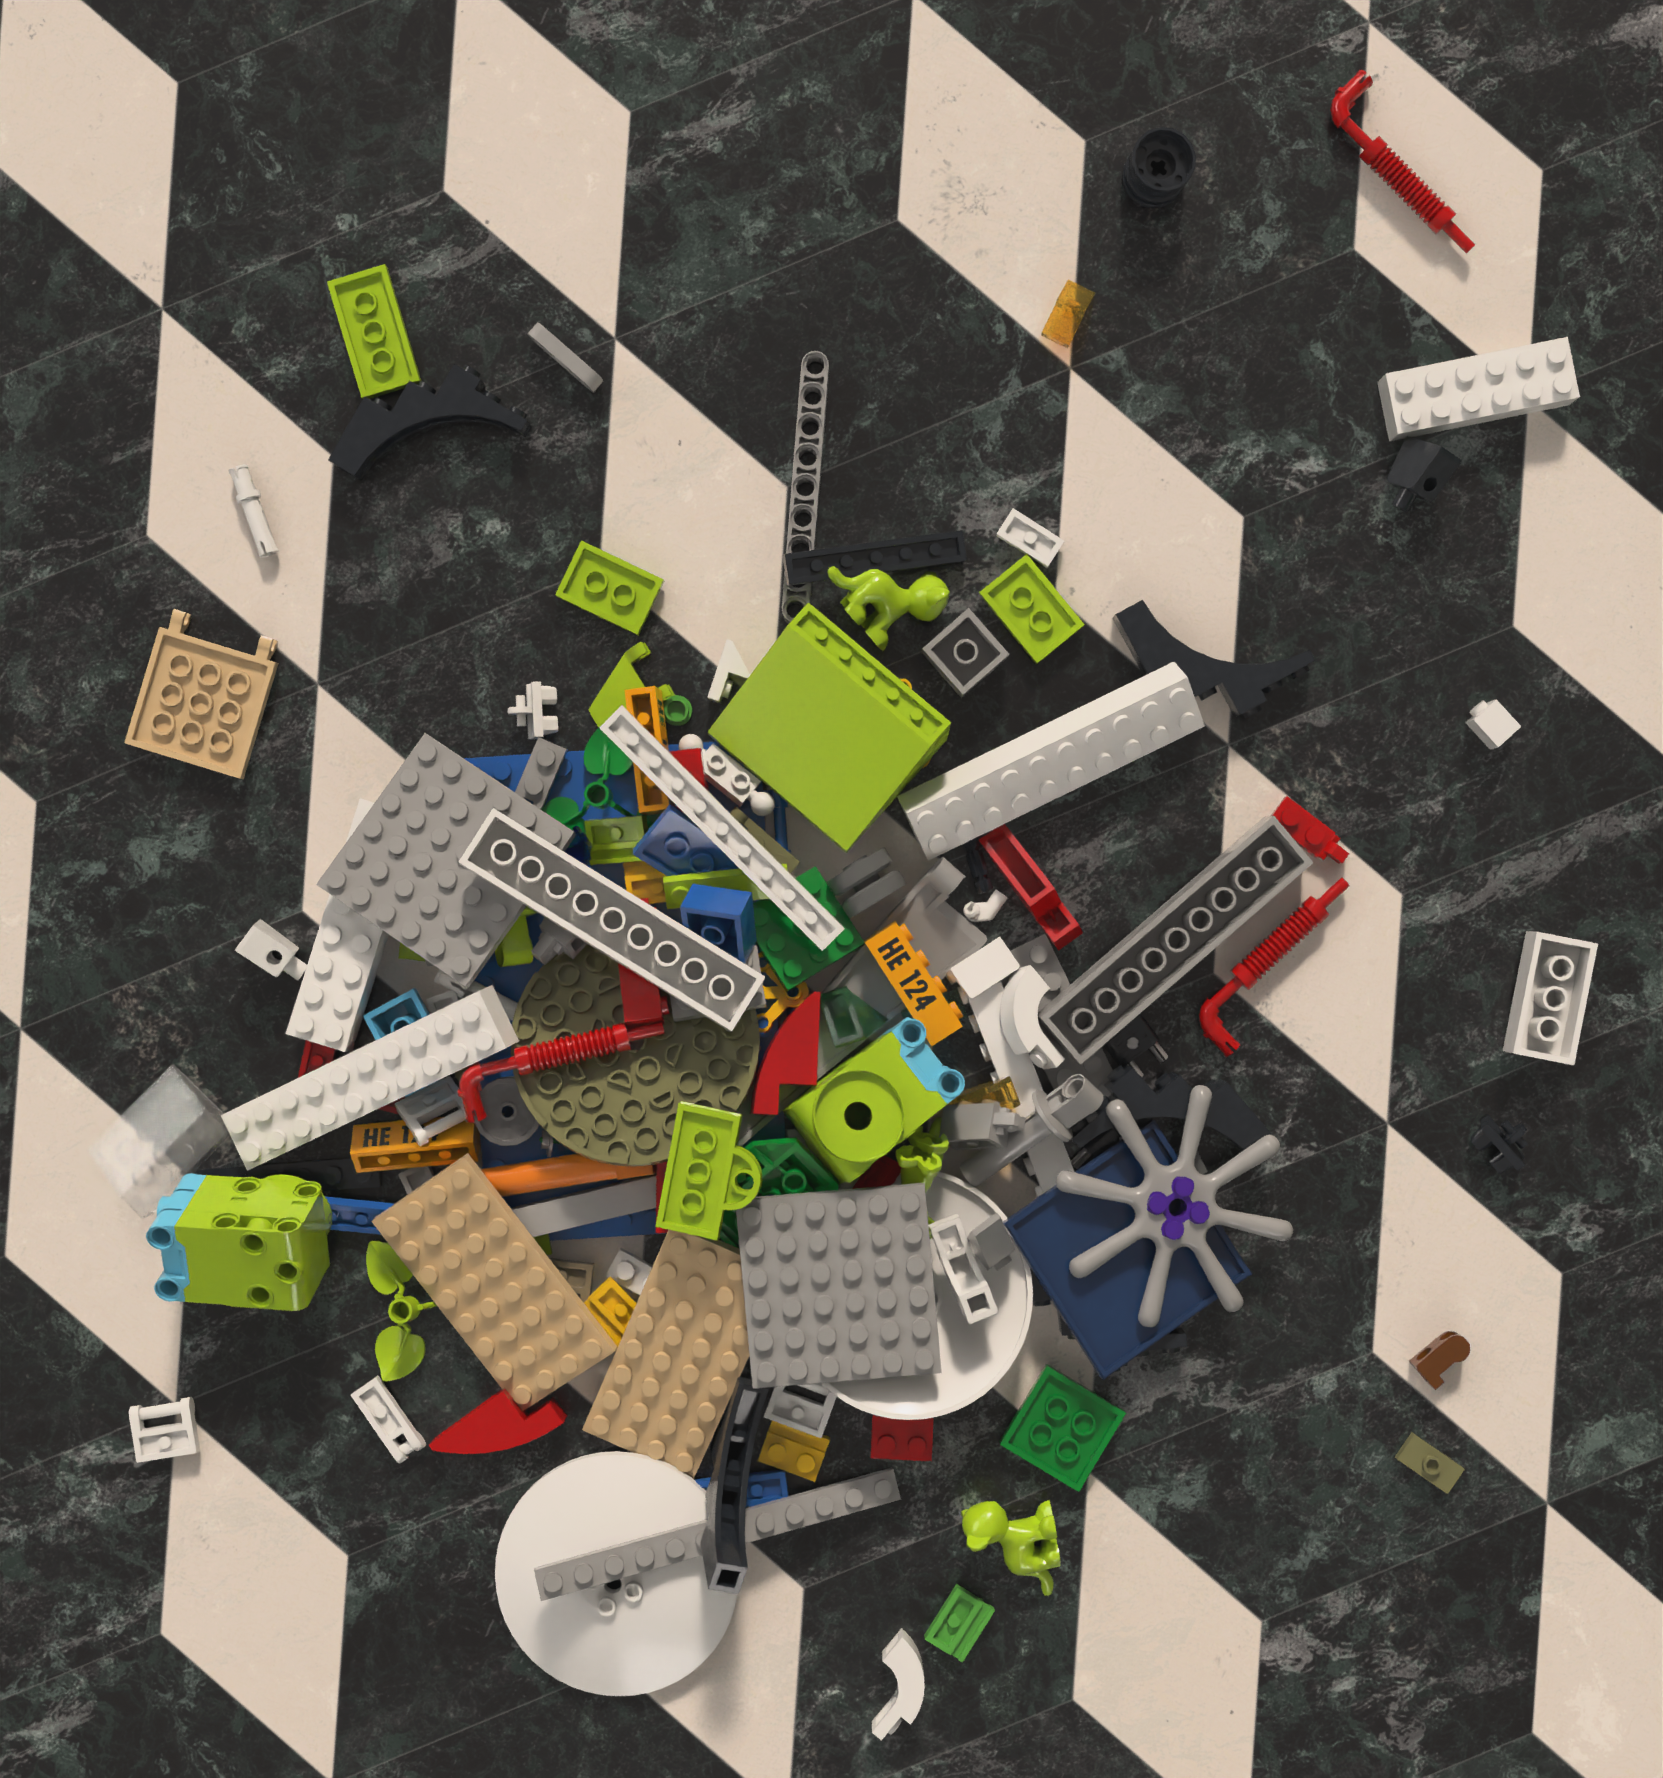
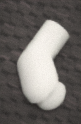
[963,889,1008,922]

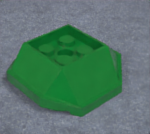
[720,1137,838,1249]

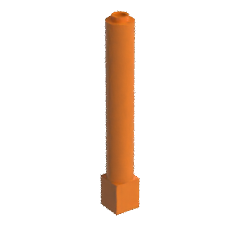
[481,1153,657,1197]

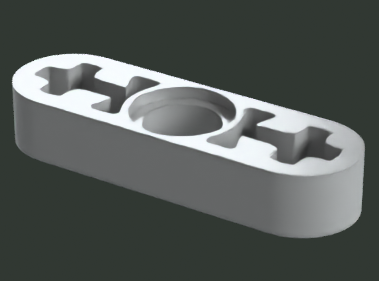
[527,322,603,393]

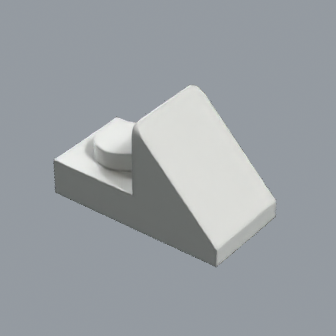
[707,639,750,704]

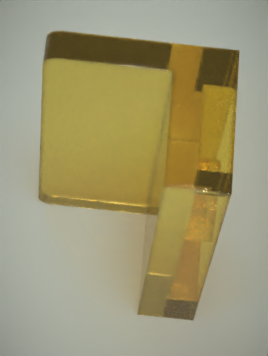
[947,1076,1021,1109]

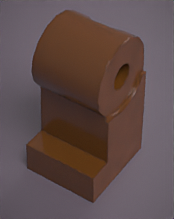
[1409,1331,1470,1390]

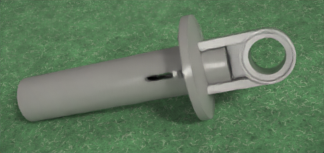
[960,1074,1103,1187]

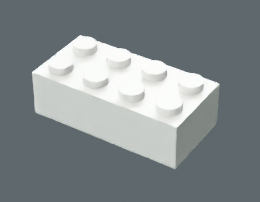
[1503,931,1598,1065]

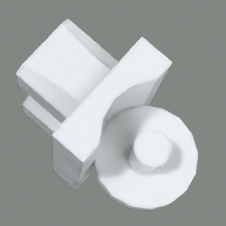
[508,682,558,739]

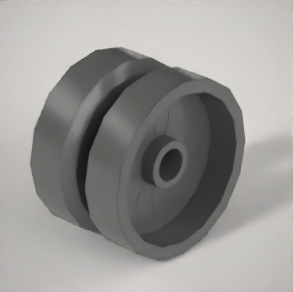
[827,847,907,919]

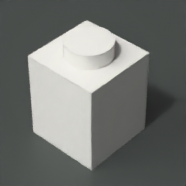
[1465,699,1521,749]

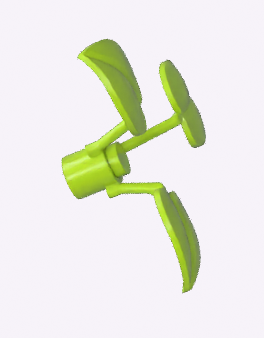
[366,1241,437,1381]

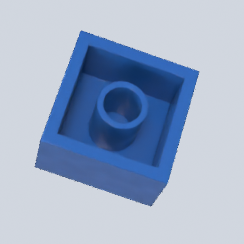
[680,884,757,964]

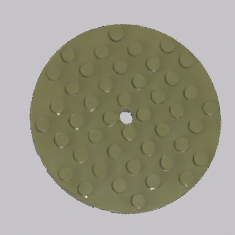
[511,944,760,1166]

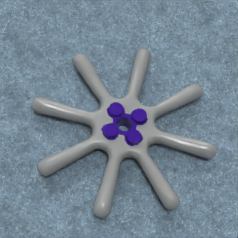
[1056,1085,1293,1327]

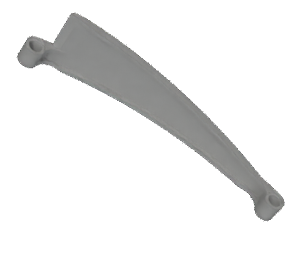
[737,857,987,1146]

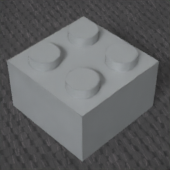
[921,608,1009,698]

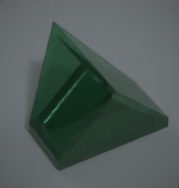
[820,986,889,1049]

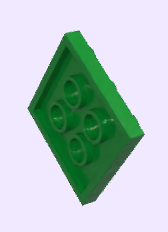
[753,866,865,993]
[999,1364,1126,1492]

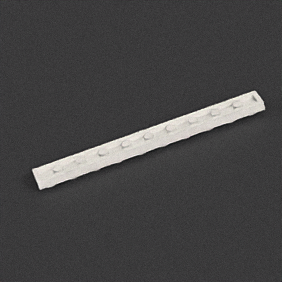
[600,705,845,951]

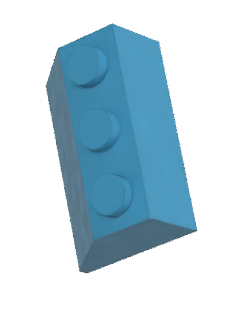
[363,988,447,1098]

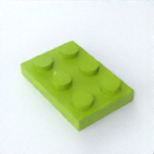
[555,540,665,636]
[979,554,1085,664]

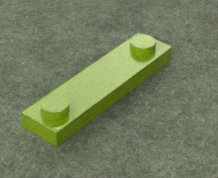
[663,864,788,909]

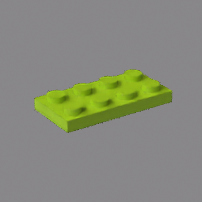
[327,264,421,399]

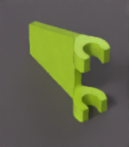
[588,642,675,728]

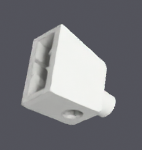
[235,919,307,981]

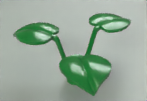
[542,725,661,847]

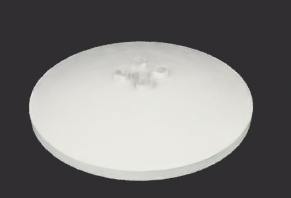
[821,1172,1033,1420]
[495,1451,737,1696]

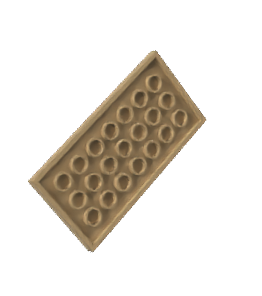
[371,1153,617,1411]
[582,1230,750,1479]

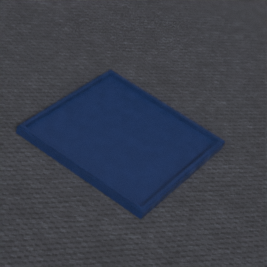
[1003,1119,1252,1380]

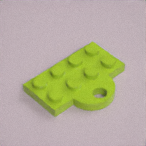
[655,1101,762,1240]

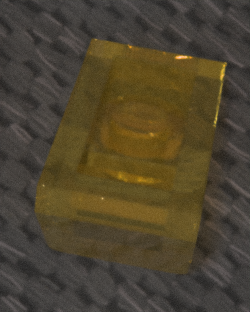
[1041,280,1095,348]

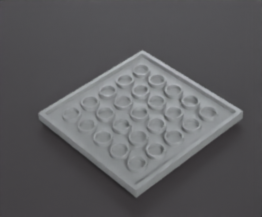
[316,733,576,988]
[736,1183,942,1389]

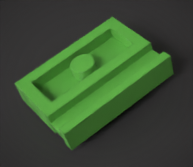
[924,1584,995,1662]

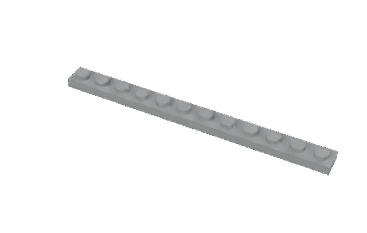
[534,1467,901,1601]

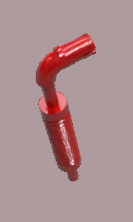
[1330,70,1475,254]
[1199,877,1350,1057]
[457,1021,665,1123]

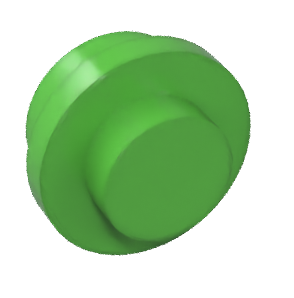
[663,695,692,726]

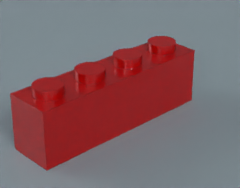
[618,898,669,1029]

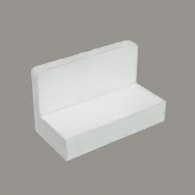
[945,937,1020,1000]

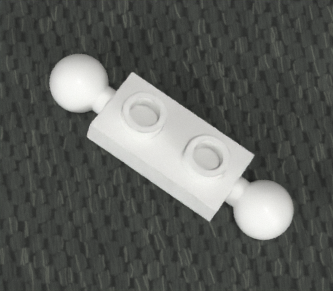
[679,734,775,816]

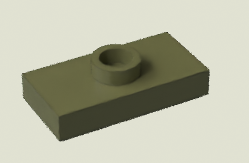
[1395,1432,1465,1494]

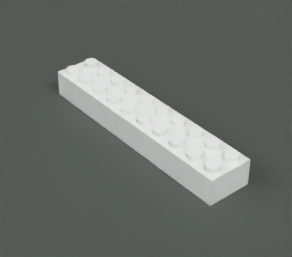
[897,662,1205,861]
[459,808,765,1031]
[221,985,519,1171]

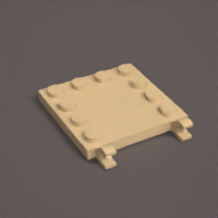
[124,609,279,779]

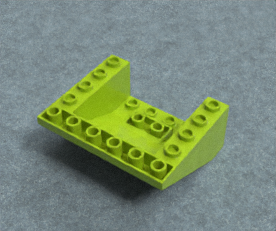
[708,602,951,853]

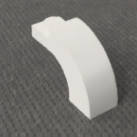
[1000,965,1065,1070]
[928,1214,999,1325]
[872,1628,925,1741]

